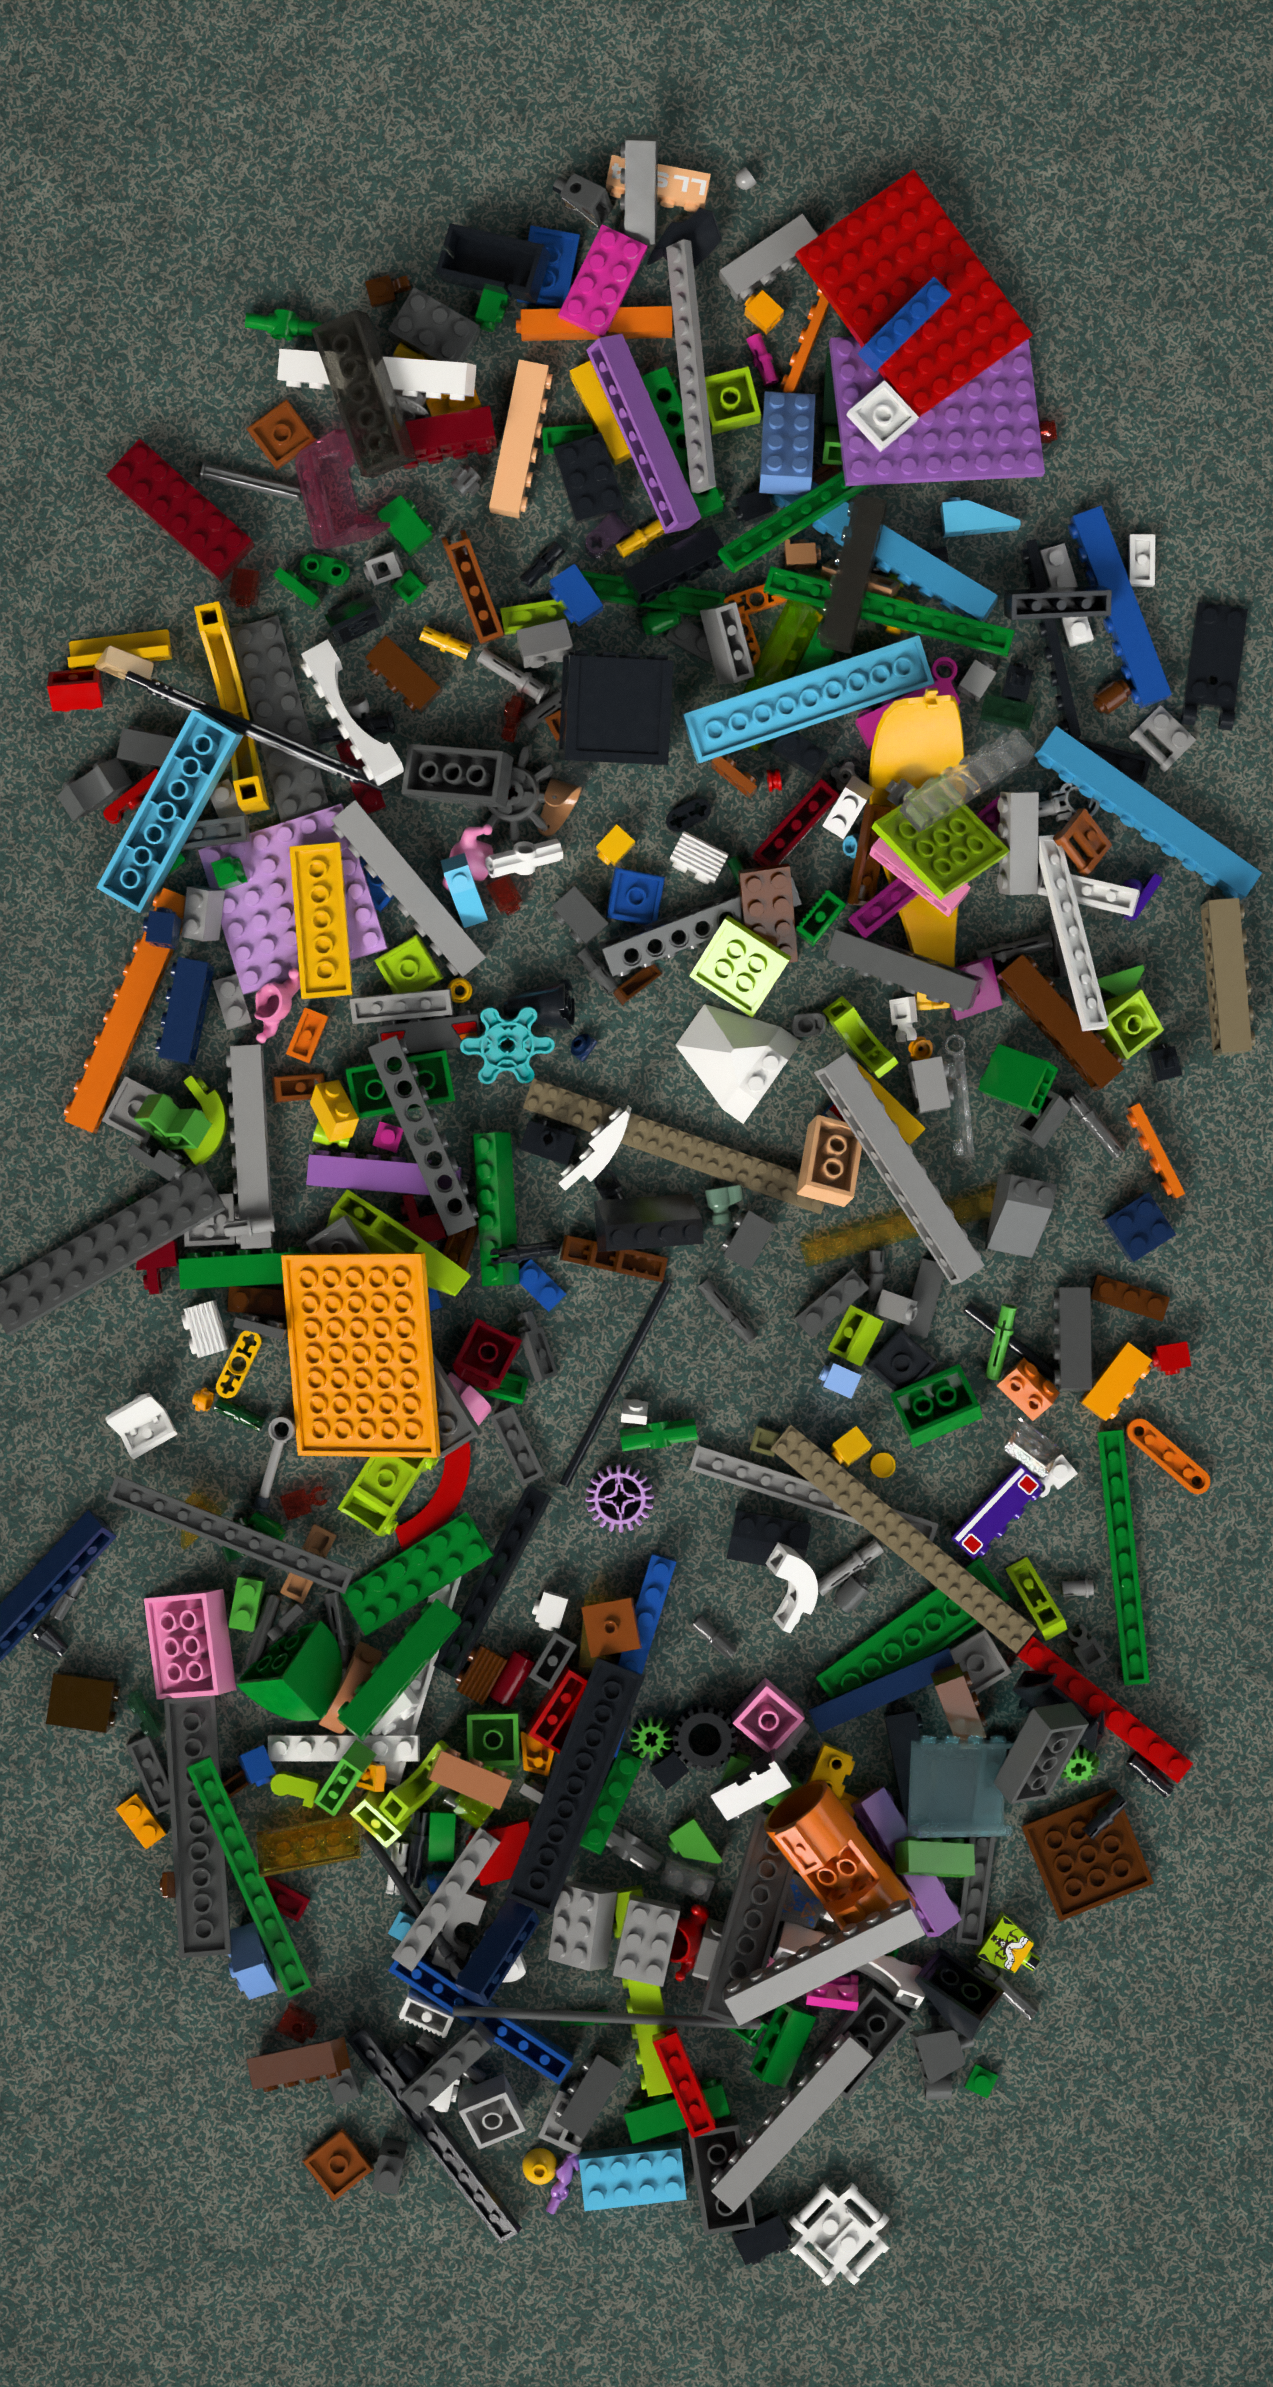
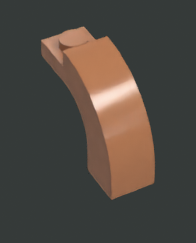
[318,1641,382,1735]

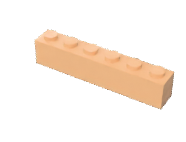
[489,360,553,519]

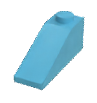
[940,497,1021,538]
[441,853,488,928]

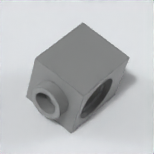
[957,659,996,702]
[874,1289,918,1325]

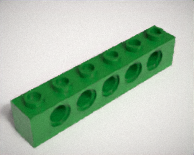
[641,366,726,521]

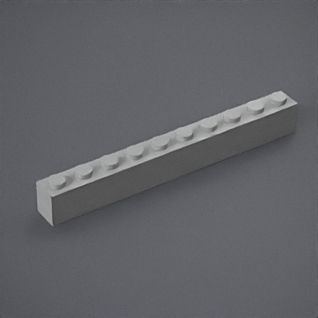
[814,1052,985,1285]

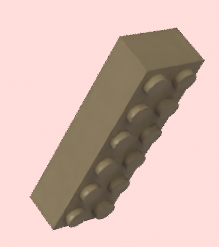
[1200,898,1256,1056]

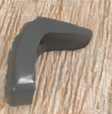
[791,1013,827,1037]

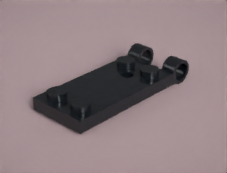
[1181,602,1248,731]

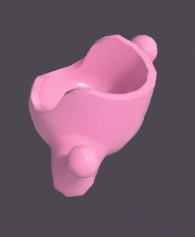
[442,824,493,892]
[254,968,300,1044]

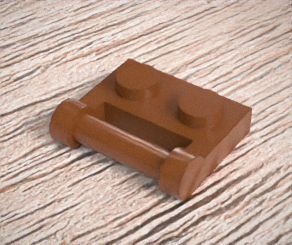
[1053,808,1112,877]

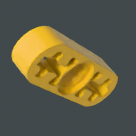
[216,1330,262,1398]

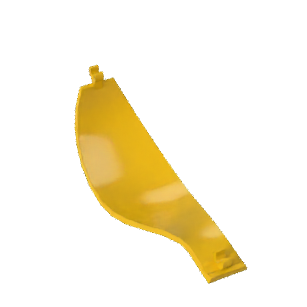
[869,688,966,1011]

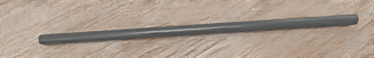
[453,2005,761,2030]

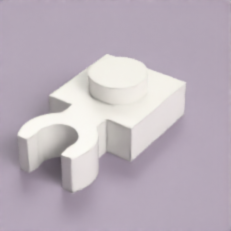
[889,997,918,1042]
[1039,1454,1078,1497]

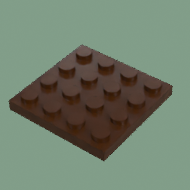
[1020,1787,1154,1922]

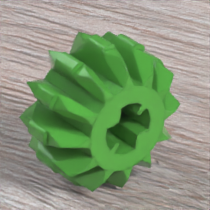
[630,1715,673,1760]
[1061,1744,1100,1785]

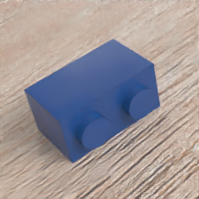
[549,564,604,627]

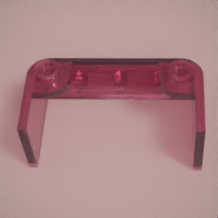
[295,429,391,549]

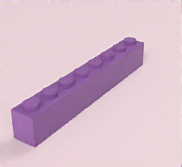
[586,334,701,534]

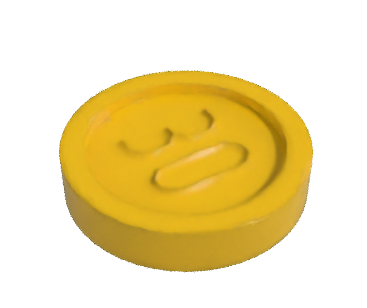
[870,1452,896,1478]

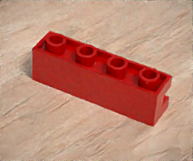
[652,2026,716,2139]

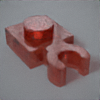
[501,695,526,743]
[280,1486,328,1521]

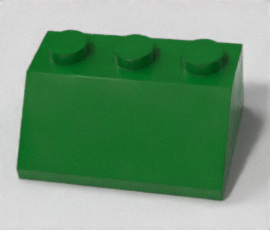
[890,1364,983,1448]

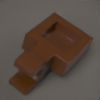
[365,275,412,308]

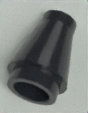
[30,1621,69,1658]

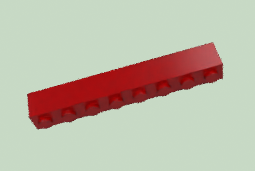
[1014,1635,1193,1784]

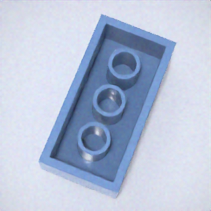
[759,391,815,496]

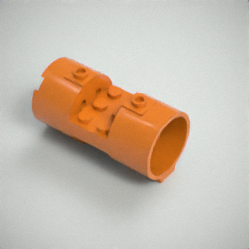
[764,1780,916,1931]

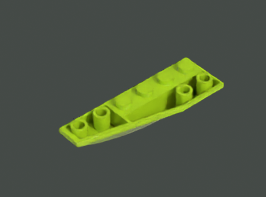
[326,1189,471,1296]

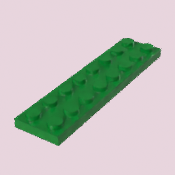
[815,1557,1009,1699]

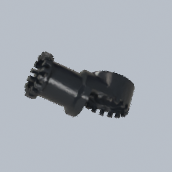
[594,1169,625,1200]

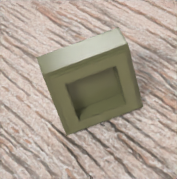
[749,1426,781,1457]

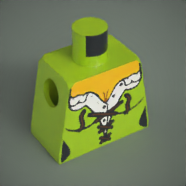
[975,1911,1040,1973]

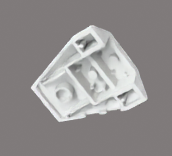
[676,1004,801,1124]

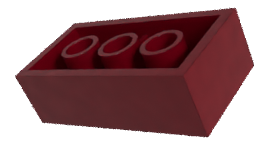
[390,406,497,469]

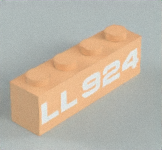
[606,155,711,213]

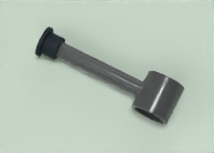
[924,2000,952,2100]

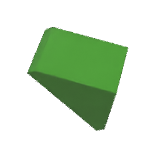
[1097,965,1145,998]

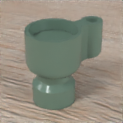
[705,1185,743,1225]

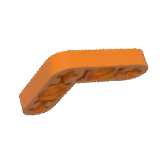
[724,584,789,666]

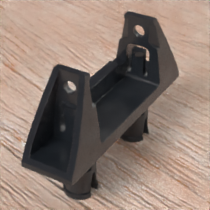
[1012,1671,1105,1753]

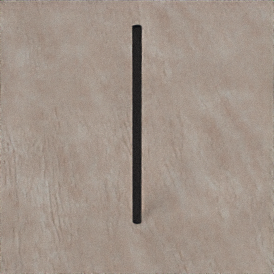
[560,1280,672,1487]

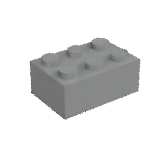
[548,1881,617,1971]
[613,1894,680,1987]

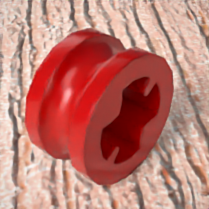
[766,768,782,792]

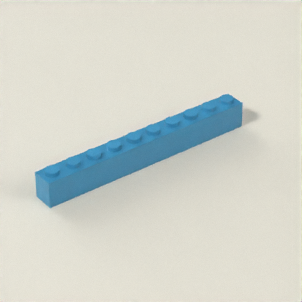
[769,481,998,622]
[1034,726,1262,901]

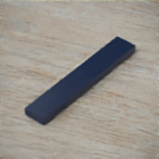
[808,1647,955,1733]

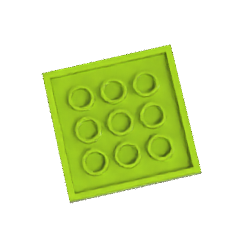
[871,779,1010,900]

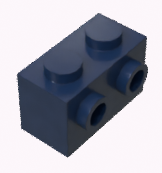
[143,907,182,950]

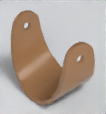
[537,778,582,836]

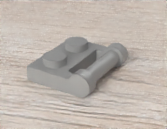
[1128,705,1196,772]
[538,2088,583,2154]

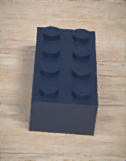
[156,957,215,1066]

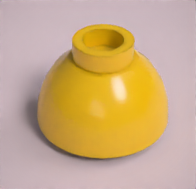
[522,2148,558,2185]

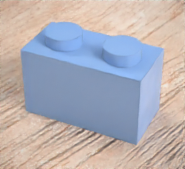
[818,1362,862,1399]

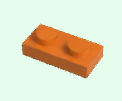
[286,1007,329,1064]

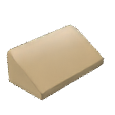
[95,646,154,682]

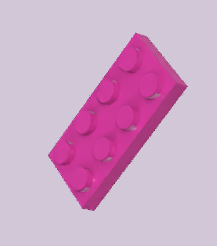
[558,224,648,337]

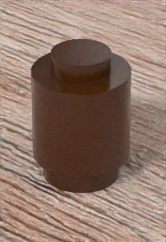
[1092,678,1131,715]

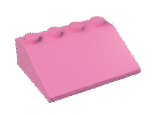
[144,1589,236,1699]

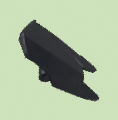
[647,208,722,285]

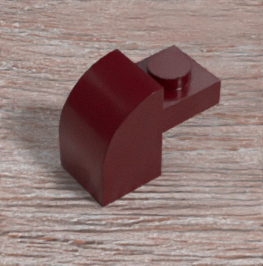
[400,1194,447,1242]
[136,1241,179,1295]

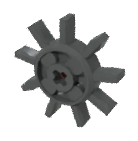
[465,747,557,844]

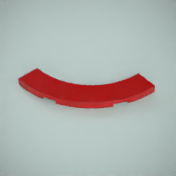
[395,1441,471,1552]

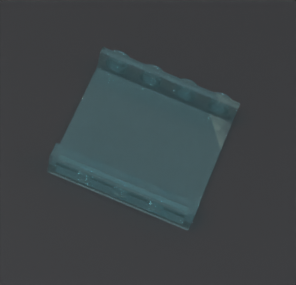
[908,1735,1014,1838]

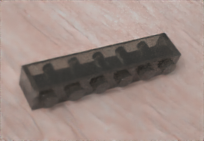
[817,494,888,654]

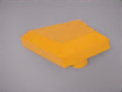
[521,1731,554,1776]

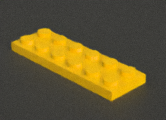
[289,842,353,999]

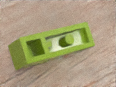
[1005,1557,1068,1641]

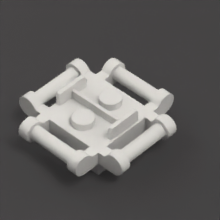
[788,2182,890,2286]

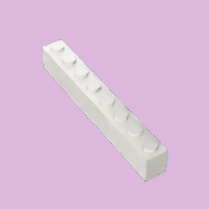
[277,349,476,401]

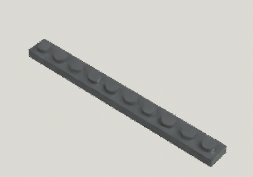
[107,1475,355,1594]

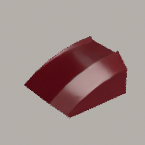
[453,1318,522,1391]

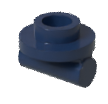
[571,1034,598,1063]

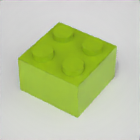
[705,366,761,435]

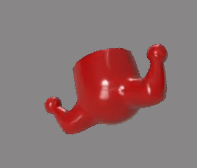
[669,1904,709,1982]

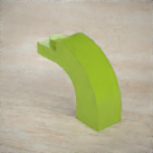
[822,996,898,1079]
[183,1075,228,1166]
[378,1740,460,1825]

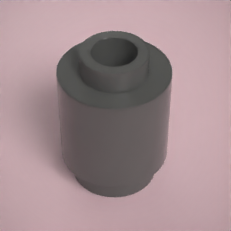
[833,1575,870,1614]

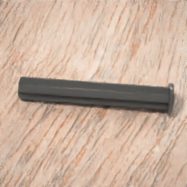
[200,461,301,501]

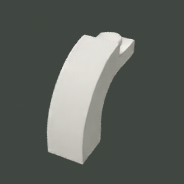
[765,1542,818,1633]

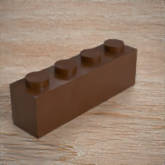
[246,2037,351,2092]

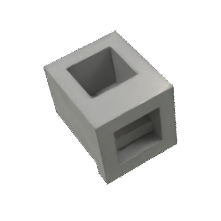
[363,548,404,586]

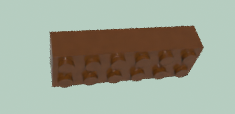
[996,954,1124,1092]

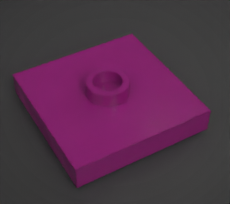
[951,956,1003,1021]

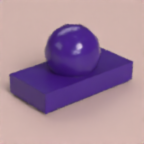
[1121,873,1162,922]

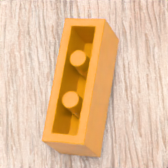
[1079,1341,1152,1421]

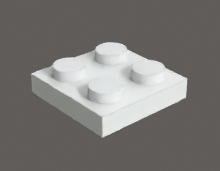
[846,380,919,452]

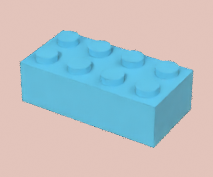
[579,2141,687,2211]

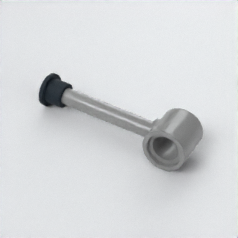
[250,1415,296,1512]

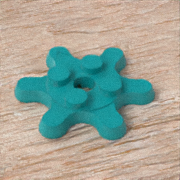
[460,1006,555,1084]

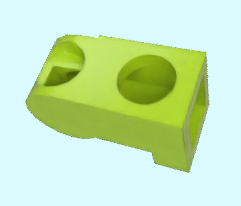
[271,1771,321,1808]

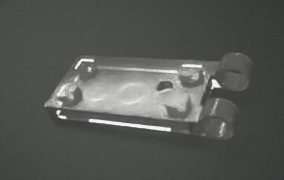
[941,1034,975,1161]

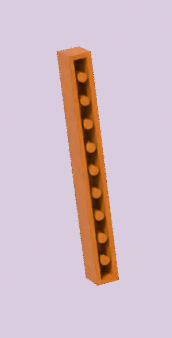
[64,887,186,1134]

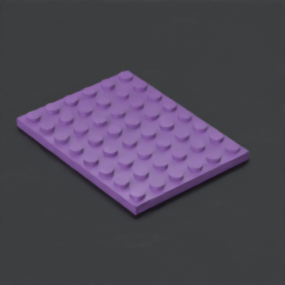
[829,337,1045,486]

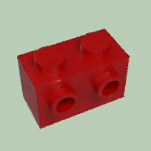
[47,668,104,712]

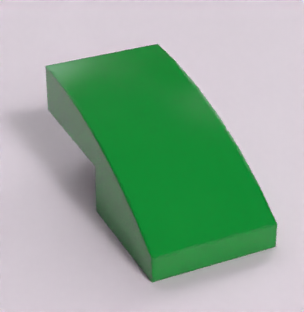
[428,1811,456,1862]

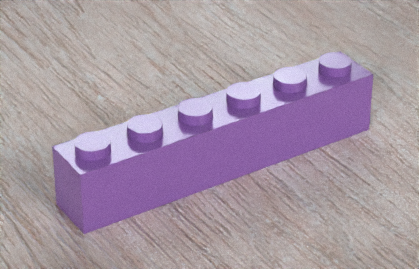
[306,1150,462,1196]
[851,1787,962,1937]

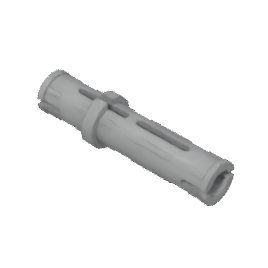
[817,1539,884,1596]

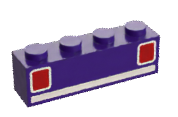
[951,1461,1043,1559]

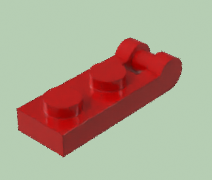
[103,769,159,824]

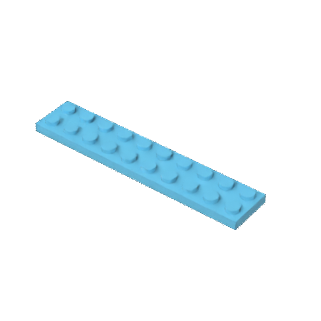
[682,635,934,764]

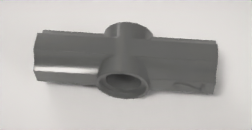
[606,1823,664,1875]

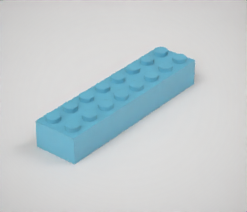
[96,709,244,913]

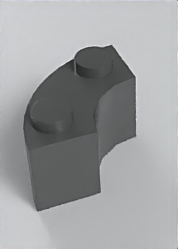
[57,758,132,821]

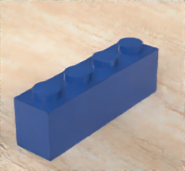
[858,277,951,372]

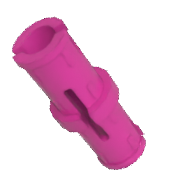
[746,333,779,387]

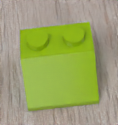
[1097,989,1164,1060]

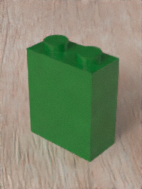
[977,1043,1058,1115]

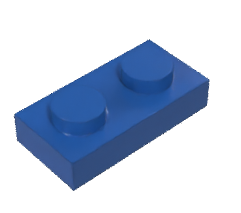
[519,1259,566,1312]

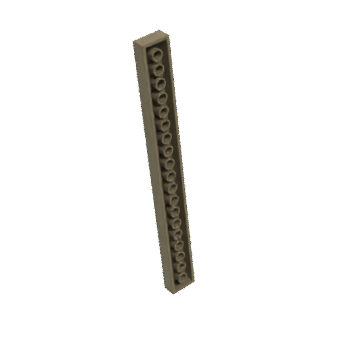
[523,1078,825,1215]
[770,1424,1036,1653]

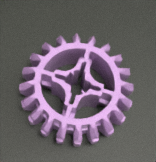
[586,1463,654,1533]

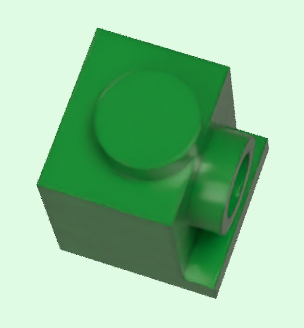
[475,288,509,332]
[211,856,248,890]

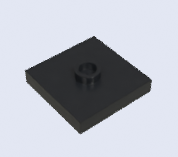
[865,1328,937,1392]

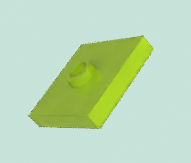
[374,935,443,994]

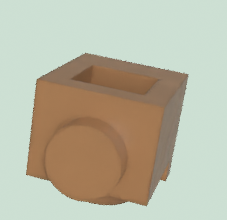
[784,539,821,570]

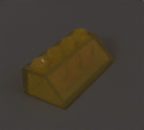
[256,1814,364,1877]

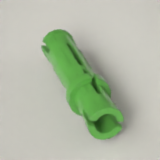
[985,1303,1017,1380]

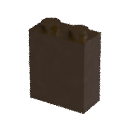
[46,1671,121,1733]

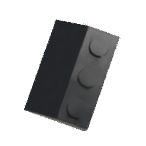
[726,1509,812,1567]

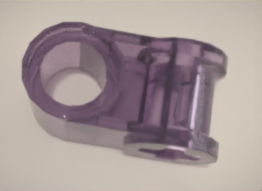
[585,511,632,559]

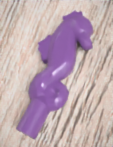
[545,2152,580,2214]

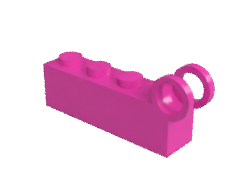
[855,657,961,750]

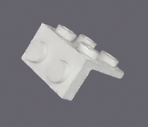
[105,1393,177,1459]

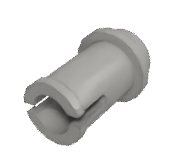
[1062,1578,1094,1598]

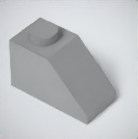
[692,1918,724,1980]

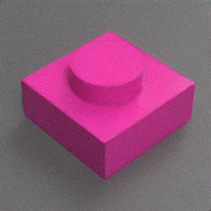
[372,1121,403,1153]

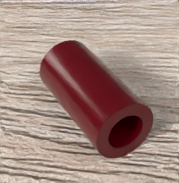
[489,1648,536,1707]

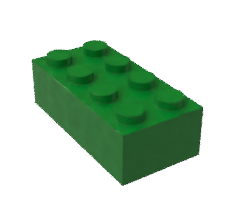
[346,1050,457,1120]

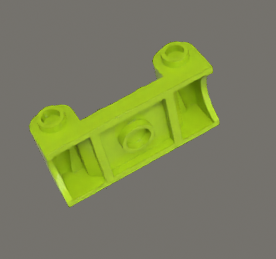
[337,1457,439,1537]

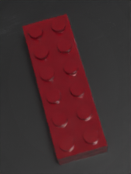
[105,438,255,583]

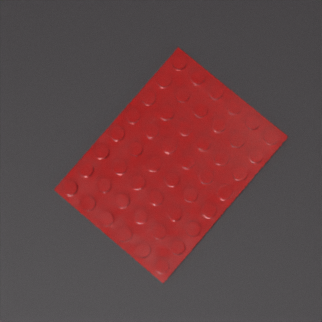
[795,169,1033,419]

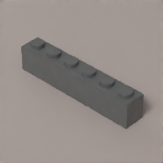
[827,927,983,1012]

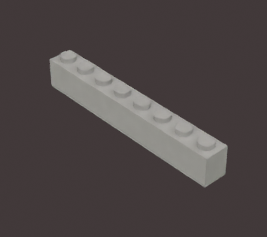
[331,800,486,977]
[226,1045,274,1249]
[723,1898,925,2026]
[710,2031,873,2212]

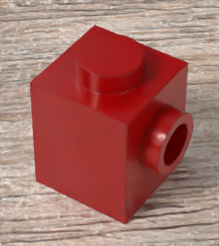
[1150,1341,1191,1375]

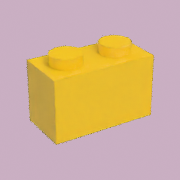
[310,1080,359,1142]

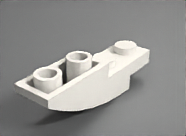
[558,1105,632,1191]

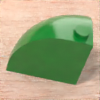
[236,1620,342,1721]

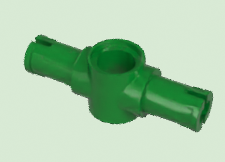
[245,309,322,341]

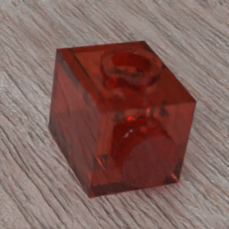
[276,2002,318,2044]

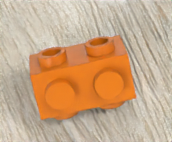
[997,1358,1060,1421]

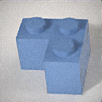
[228,1922,278,2000]

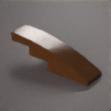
[559,1235,668,1283]

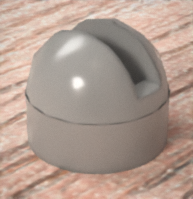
[735,167,757,190]
[348,697,370,718]

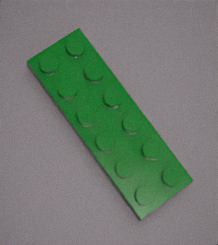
[340,1512,494,1636]

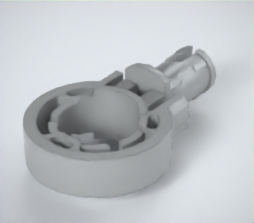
[1038,783,1100,821]

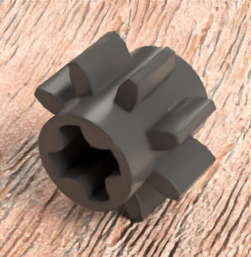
[450,465,481,497]
[885,778,917,807]

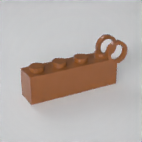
[441,529,504,645]

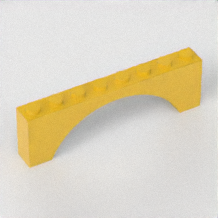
[194,601,270,815]

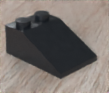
[324,593,384,646]
[915,1948,1004,2040]

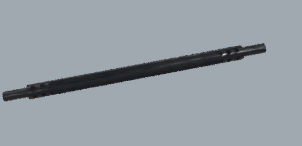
[125,671,386,792]

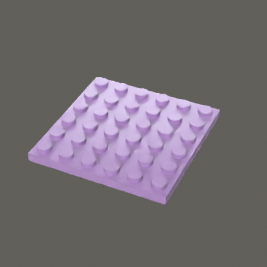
[198,804,388,995]

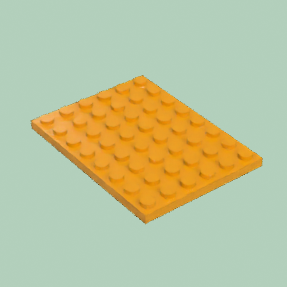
[281,1252,441,1458]

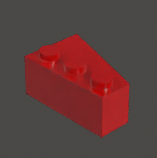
[525,1664,589,1754]

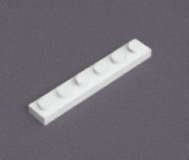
[268,1735,420,1761]

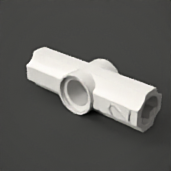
[485,838,563,878]

